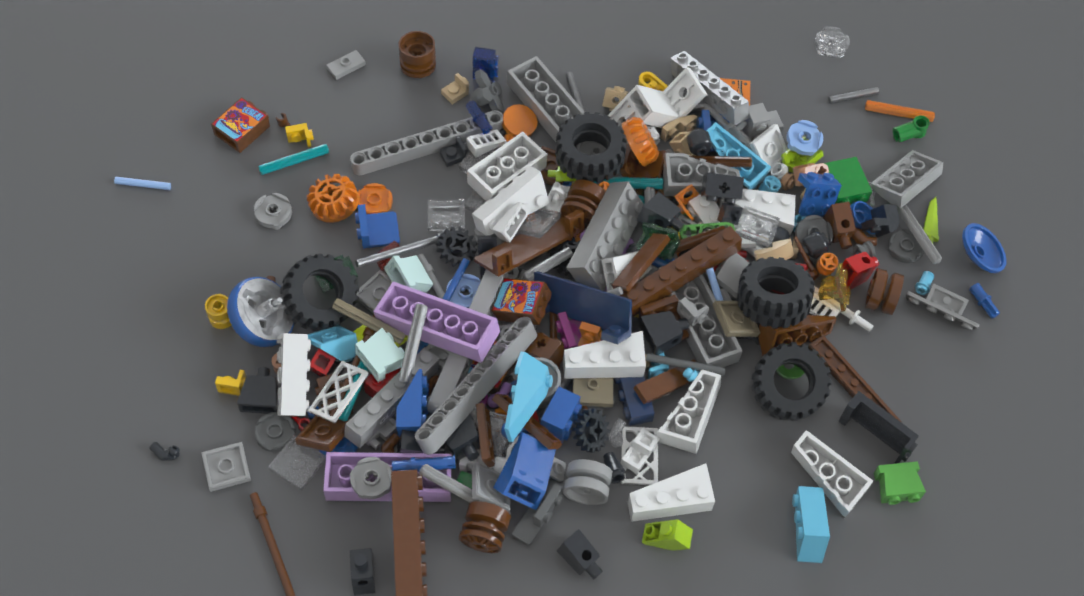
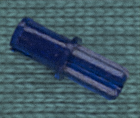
[466,100,493,134]

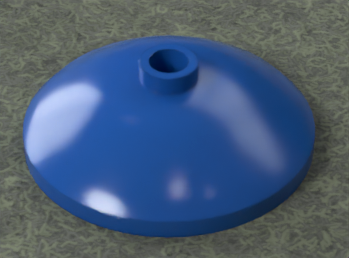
[962,223,1006,273]

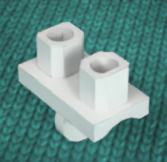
[543,181,570,216]

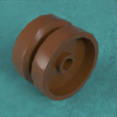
[865,268,904,315]

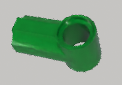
[892,115,930,143]

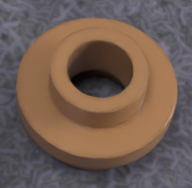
[780,173,795,191]

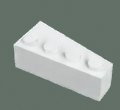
[718,189,796,236]
[277,333,311,416]

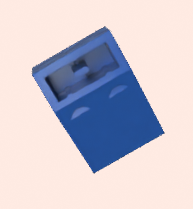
[396,369,429,438]
[493,432,556,510]

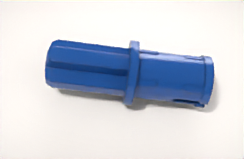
[969,283,1000,318]

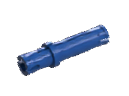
[392,455,456,472]

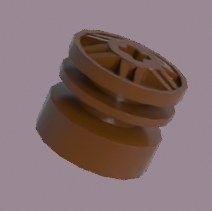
[398,31,436,78]
[560,179,605,228]
[459,501,511,553]

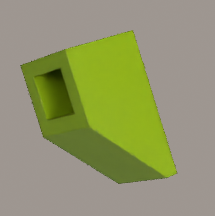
[642,519,693,551]

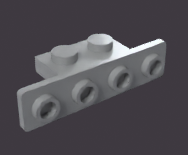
[906,284,980,330]

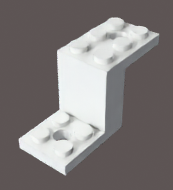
[608,67,707,144]

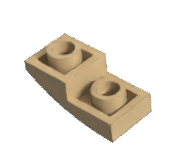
[660,115,697,142]
[754,238,794,261]

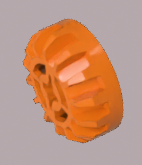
[621,117,659,167]
[307,173,359,223]

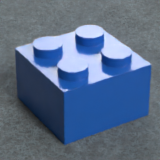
[540,387,582,443]

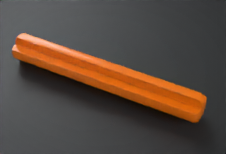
[865,100,935,122]

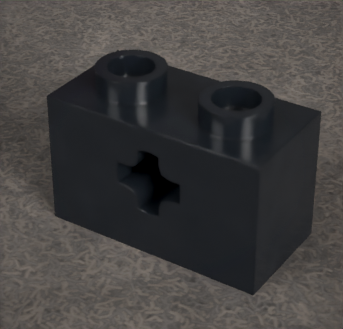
[701,173,744,204]

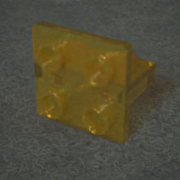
[818,263,851,312]

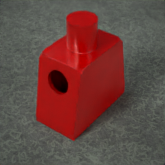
[833,252,879,294]

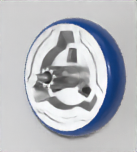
[227,277,294,348]

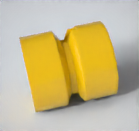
[205,294,231,329]

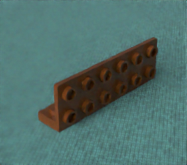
[474,209,584,277]

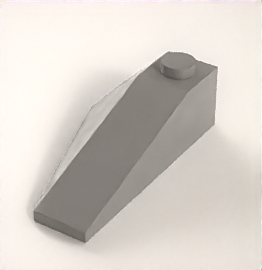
[663,153,740,196]

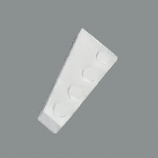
[472,165,550,236]
[563,331,646,379]
[658,370,721,454]
[791,430,873,518]
[627,463,715,522]

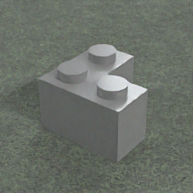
[742,103,784,141]

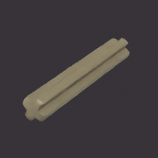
[332,298,405,344]

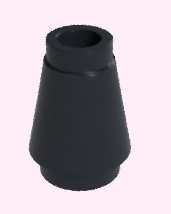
[603,452,626,484]

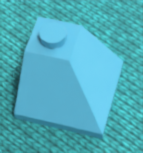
[308,325,358,362]

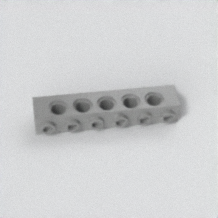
[670,51,749,126]

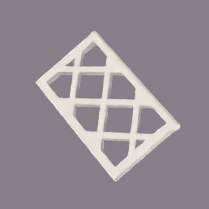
[308,361,369,423]
[621,426,658,485]

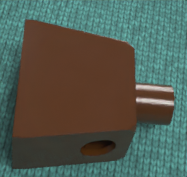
[822,202,856,249]

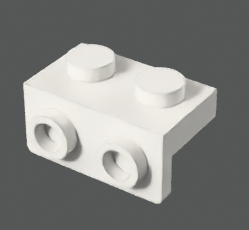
[687,194,720,230]

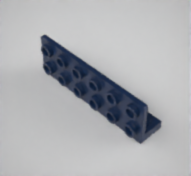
[534,271,632,345]

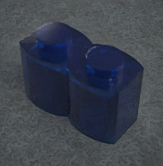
[472,47,499,82]

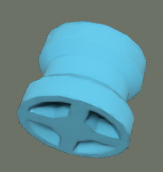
[758,176,781,193]

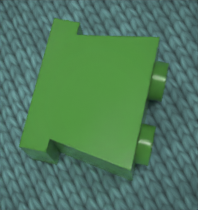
[873,461,926,505]

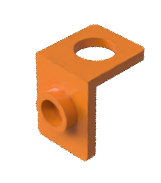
[674,184,699,221]

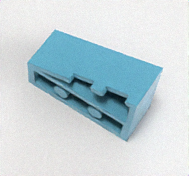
[792,486,830,563]

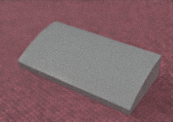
[871,150,943,208]

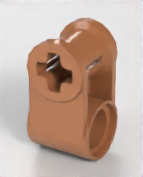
[793,163,829,186]

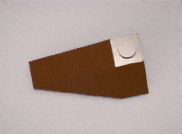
[758,315,837,357]

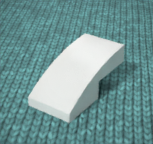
[620,428,660,474]

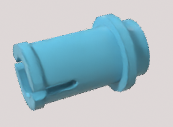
[915,271,934,295]

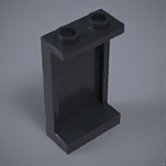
[839,391,919,464]

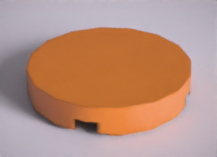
[503,104,538,137]
[357,183,393,214]

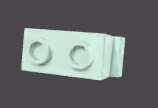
[384,255,433,293]
[355,328,405,383]

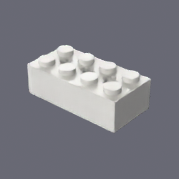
[467,132,547,201]

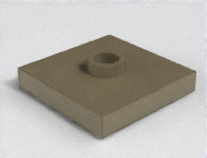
[712,301,760,337]
[573,378,613,407]

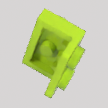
[781,137,824,173]

